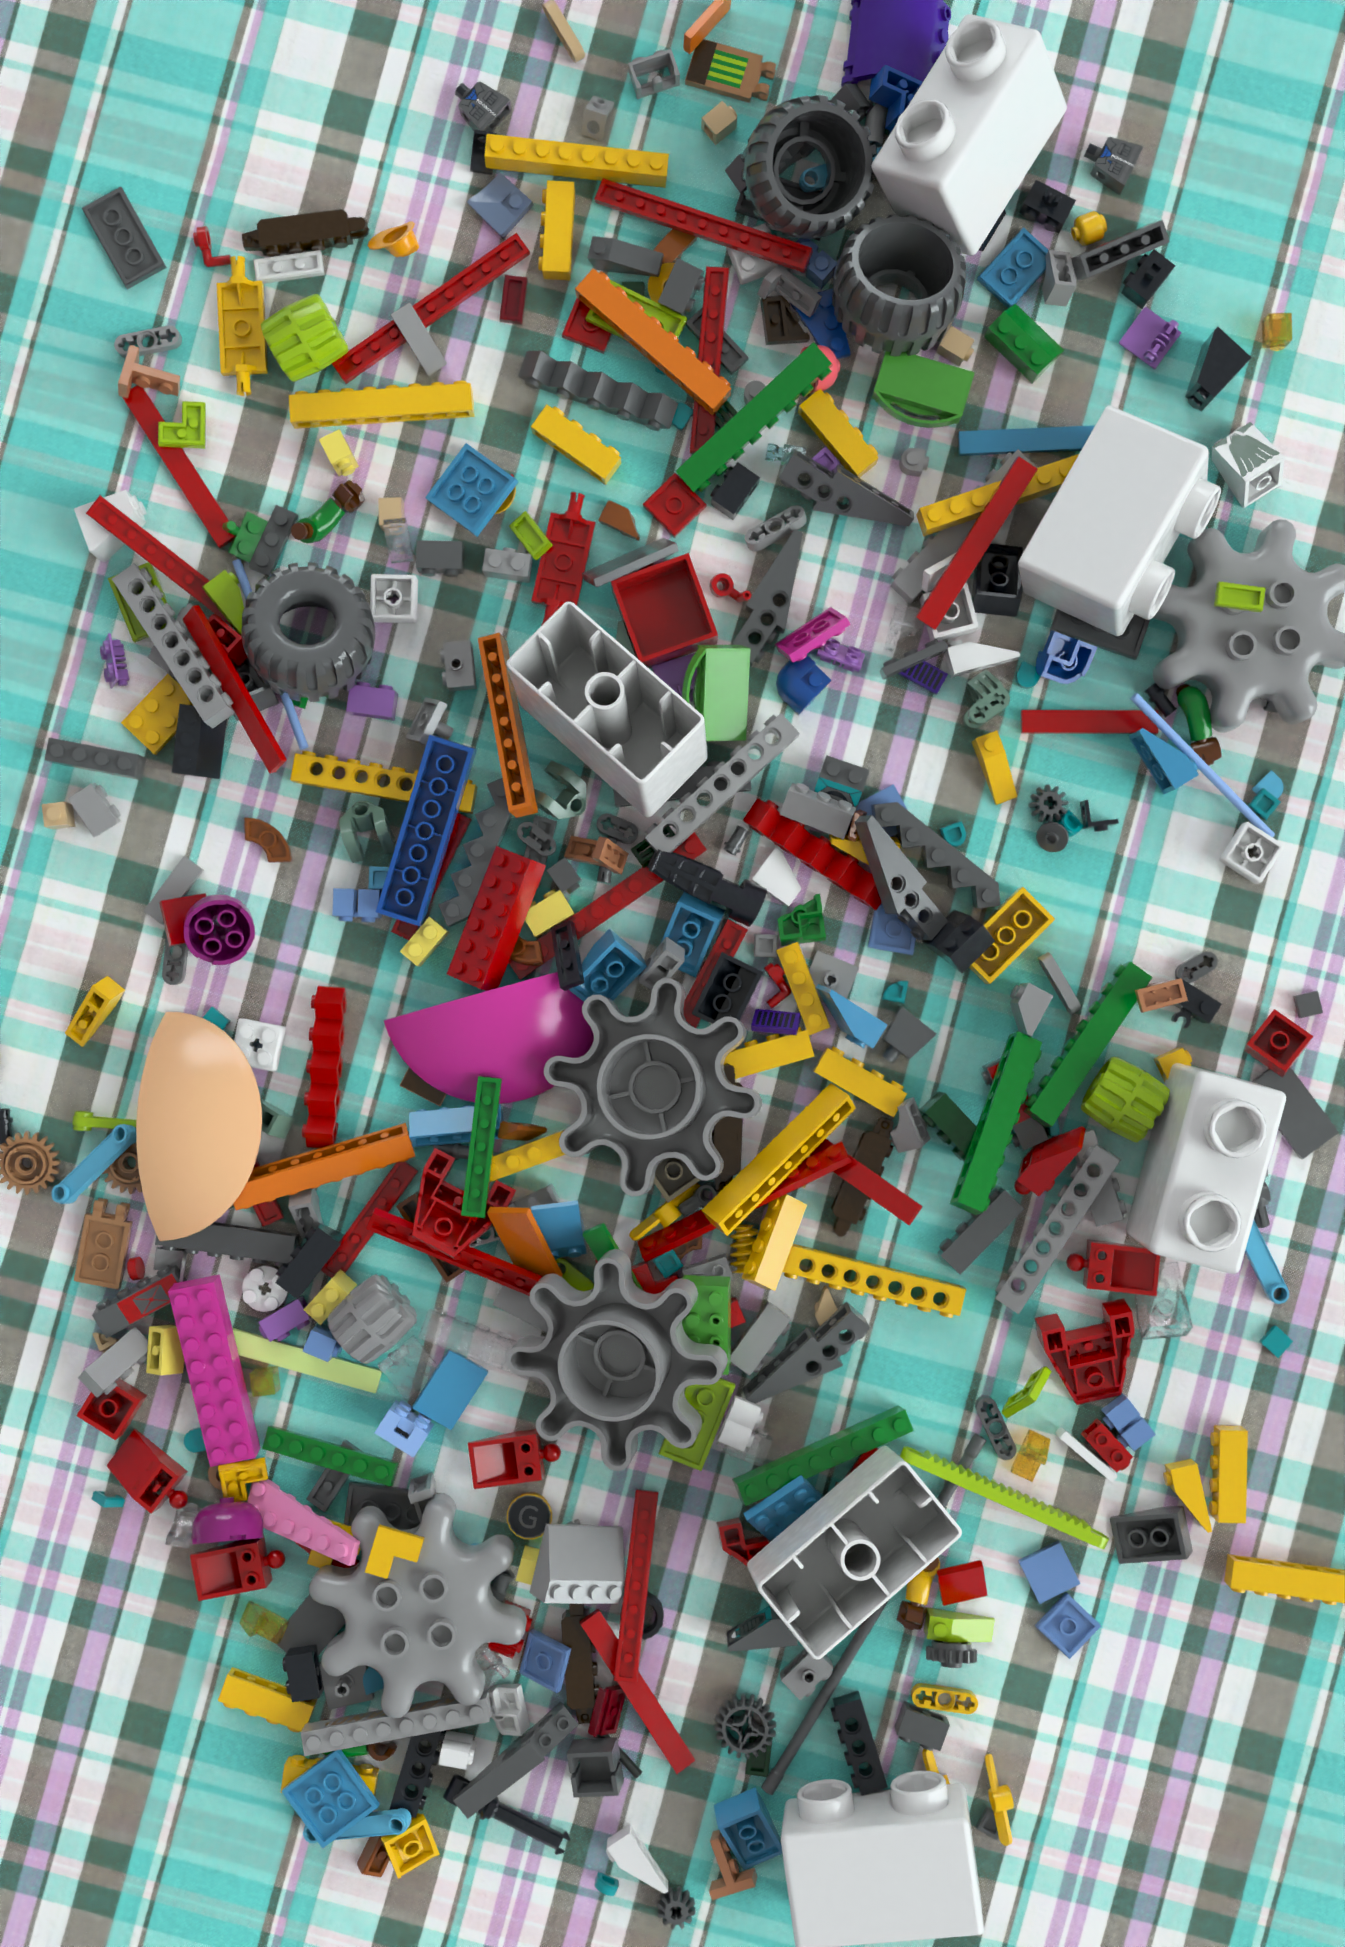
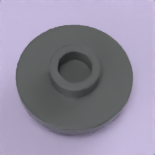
[1036,822,1069,852]

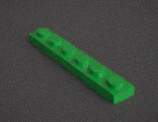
[461,1076,502,1218]
[262,1426,399,1486]

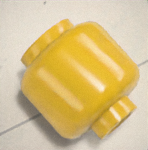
[1071,211,1107,246]

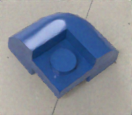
[1036,630,1097,684]
[776,655,831,715]

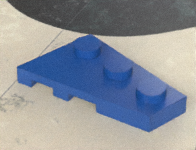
[789,288,851,359]

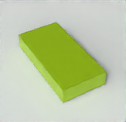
[509,511,553,561]
[1214,581,1266,613]

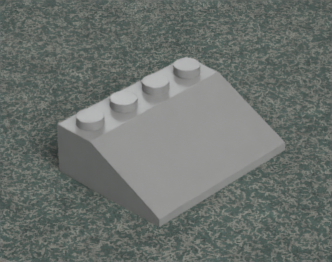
[529,1524,625,1604]

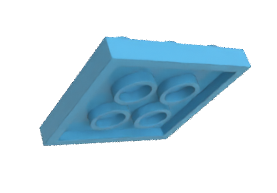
[425,443,518,537]
[743,1475,823,1541]
[281,1750,380,1849]

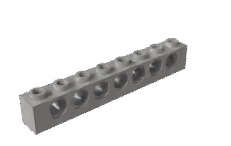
[112,563,235,728]
[645,713,800,853]
[995,1144,1121,1314]

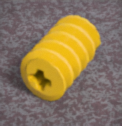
[730,1224,759,1273]

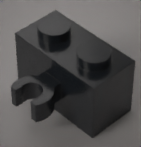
[1019,180,1076,233]
[1121,249,1175,309]
[1171,979,1222,1029]

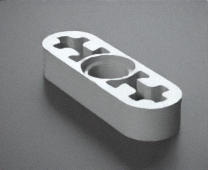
[114,325,182,358]
[745,506,807,551]
[1038,952,1082,1015]

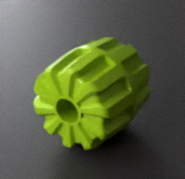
[261,294,348,382]
[1081,1057,1170,1143]

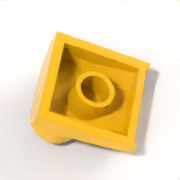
[381,1813,440,1879]

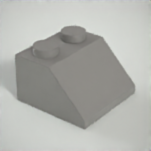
[1010,983,1053,1037]

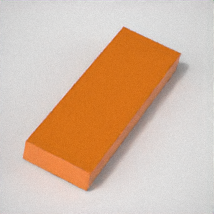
[683,0,731,54]

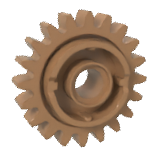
[0,1131,61,1195]
[102,1142,142,1194]

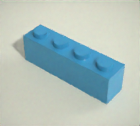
[409,1104,503,1147]

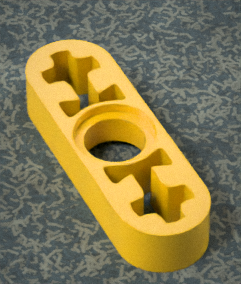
[911,1683,978,1714]

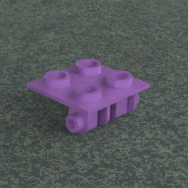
[1118,307,1182,370]
[100,633,129,689]
[816,638,865,672]
[652,653,697,702]

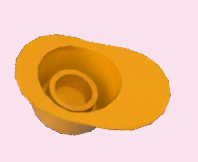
[367,221,419,257]

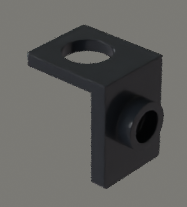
[470,130,497,175]
[1080,800,1119,832]

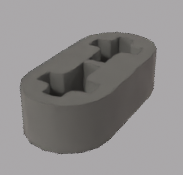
[597,813,638,844]
[517,822,557,857]
[1175,951,1218,983]

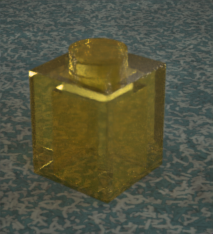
[1262,313,1292,351]
[249,1366,281,1397]

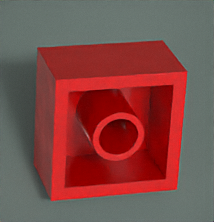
[1244,1009,1313,1078]
[76,1378,147,1440]

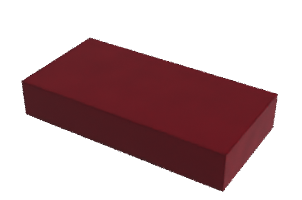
[500,275,528,325]

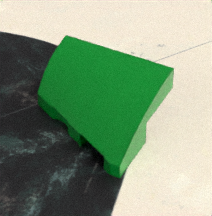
[777,894,826,946]

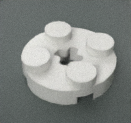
[242,1265,289,1312]

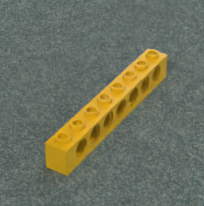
[290,751,478,814]
[782,1244,966,1318]

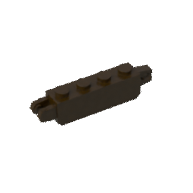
[242,209,370,257]
[712,1063,743,1192]
[831,1117,894,1237]
[561,1604,599,1724]

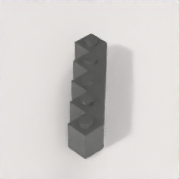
[725,84,871,193]
[518,351,678,431]
[438,778,512,927]
[871,802,1001,908]

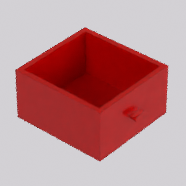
[610,553,718,668]

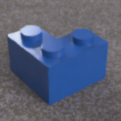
[869,65,923,131]

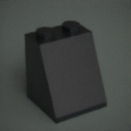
[1185,327,1252,412]

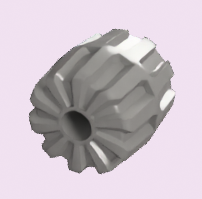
[327,1274,417,1364]

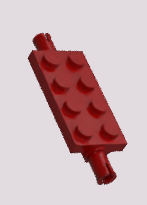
[531,492,596,626]

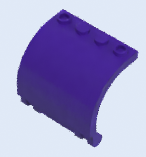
[841,0,951,87]

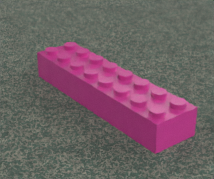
[168,1274,261,1467]

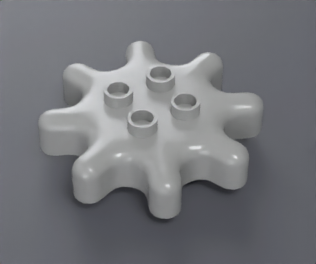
[1153,519,1345,733]
[544,978,762,1196]
[506,1249,728,1471]
[309,1493,527,1718]

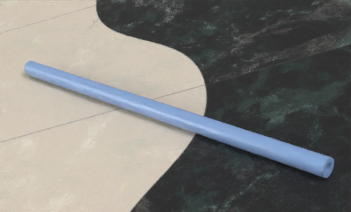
[232,559,308,750]
[1130,693,1275,837]

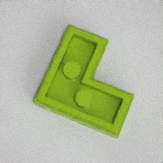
[158,401,206,449]
[1001,1366,1052,1418]

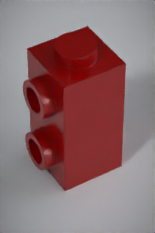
[1081,1419,1133,1473]

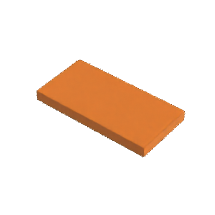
[487,1207,563,1277]

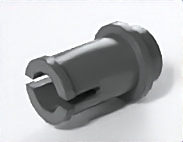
[724,825,750,856]

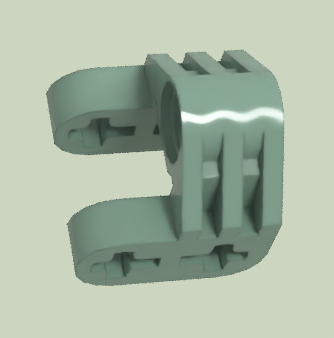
[963,670,1010,730]
[534,760,586,819]
[339,801,396,863]

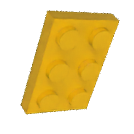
[121,673,193,755]

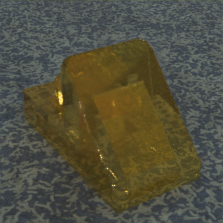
[1010,1429,1051,1482]
[239,1601,289,1644]

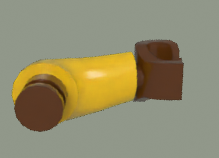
[897,1557,940,1630]

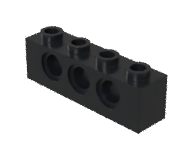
[830,1691,888,1796]
[389,1730,447,1818]

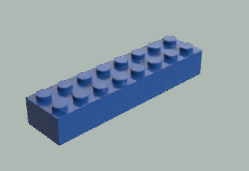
[376,735,477,926]

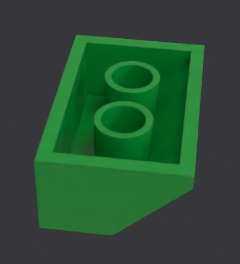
[984,304,1064,384]

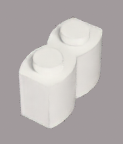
[717,1395,763,1452]
[438,1730,477,1770]

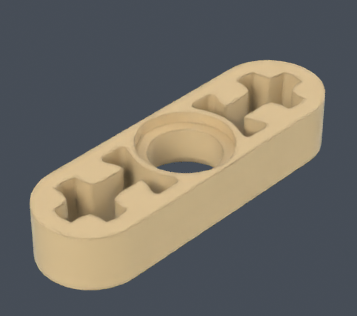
[542,0,585,63]

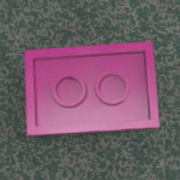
[774,607,851,663]

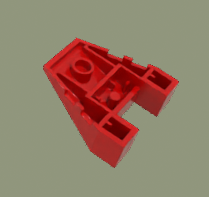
[412,1148,516,1258]
[1035,1298,1135,1405]

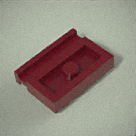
[588,1685,626,1737]

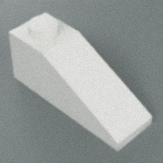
[944,640,1020,678]
[606,1823,668,1894]

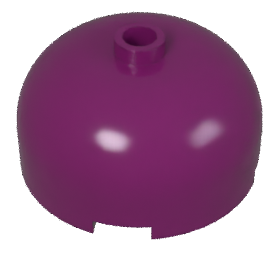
[184,894,255,965]
[192,1497,264,1544]

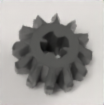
[1028,784,1068,823]
[657,1885,696,1930]

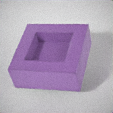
[812,446,841,472]

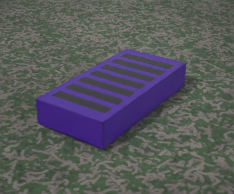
[898,661,948,695]
[751,1009,801,1035]

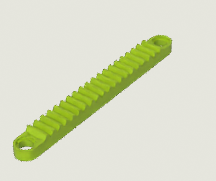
[899,1446,1109,1549]

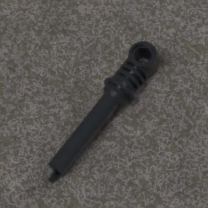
[443,1774,570,1855]

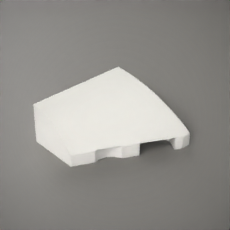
[752,846,801,907]
[483,1684,530,1736]

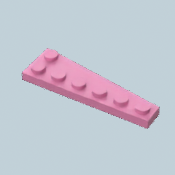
[247,1479,360,1566]

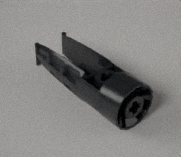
[647,849,767,927]

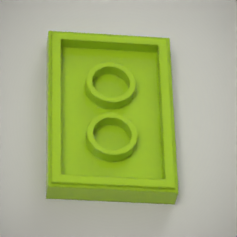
[108,562,168,643]

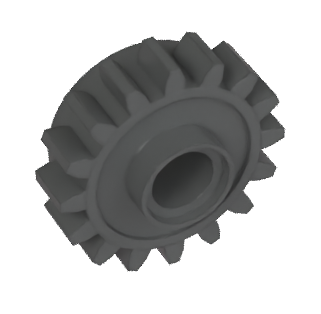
[926,1640,977,1668]

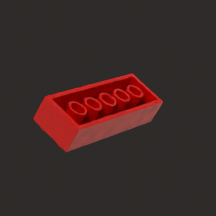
[447,846,546,991]

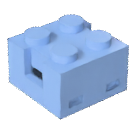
[375,1400,434,1458]

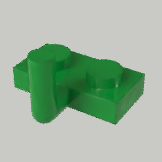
[222,511,268,563]

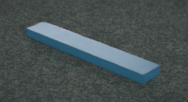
[958,425,1095,456]

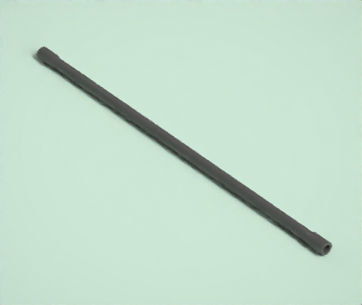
[761,1433,987,1795]

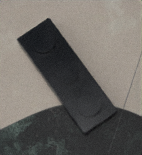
[551,920,584,991]

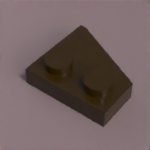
[760,296,810,345]

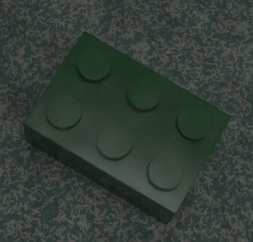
[919,1091,977,1162]

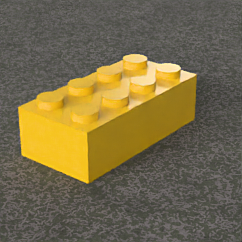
[969,887,1055,984]

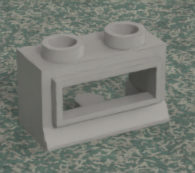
[628,49,680,99]
[509,1184,560,1212]

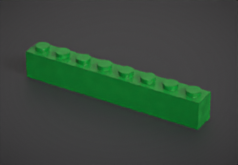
[676,342,833,493]
[1024,961,1153,1128]
[949,1031,1042,1215]
[732,1406,914,1506]

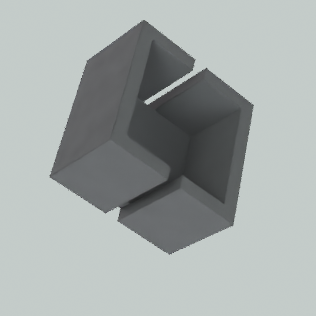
[567,1737,624,1798]

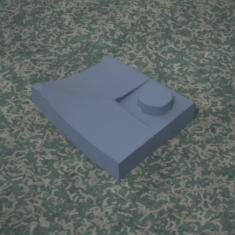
[467,173,534,239]

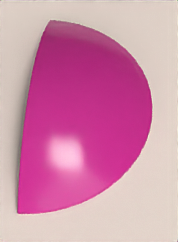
[384,972,594,1104]

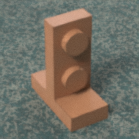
[118,345,180,398]
[564,836,629,875]
[1135,978,1188,1013]
[709,1830,758,1900]

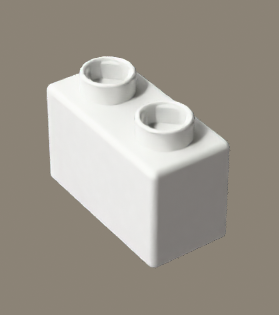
[871,14,1067,256]
[1018,405,1221,636]
[506,602,708,817]
[1126,1063,1286,1274]
[747,1446,962,1660]
[781,1771,984,1947]

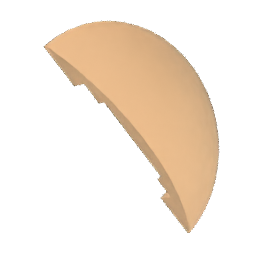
[136,1012,262,1241]

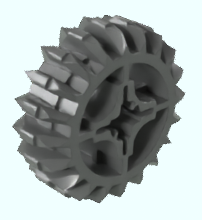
[714,1693,776,1759]

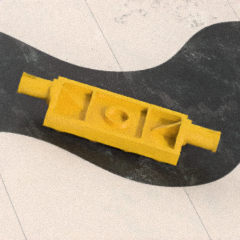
[217,256,268,396]

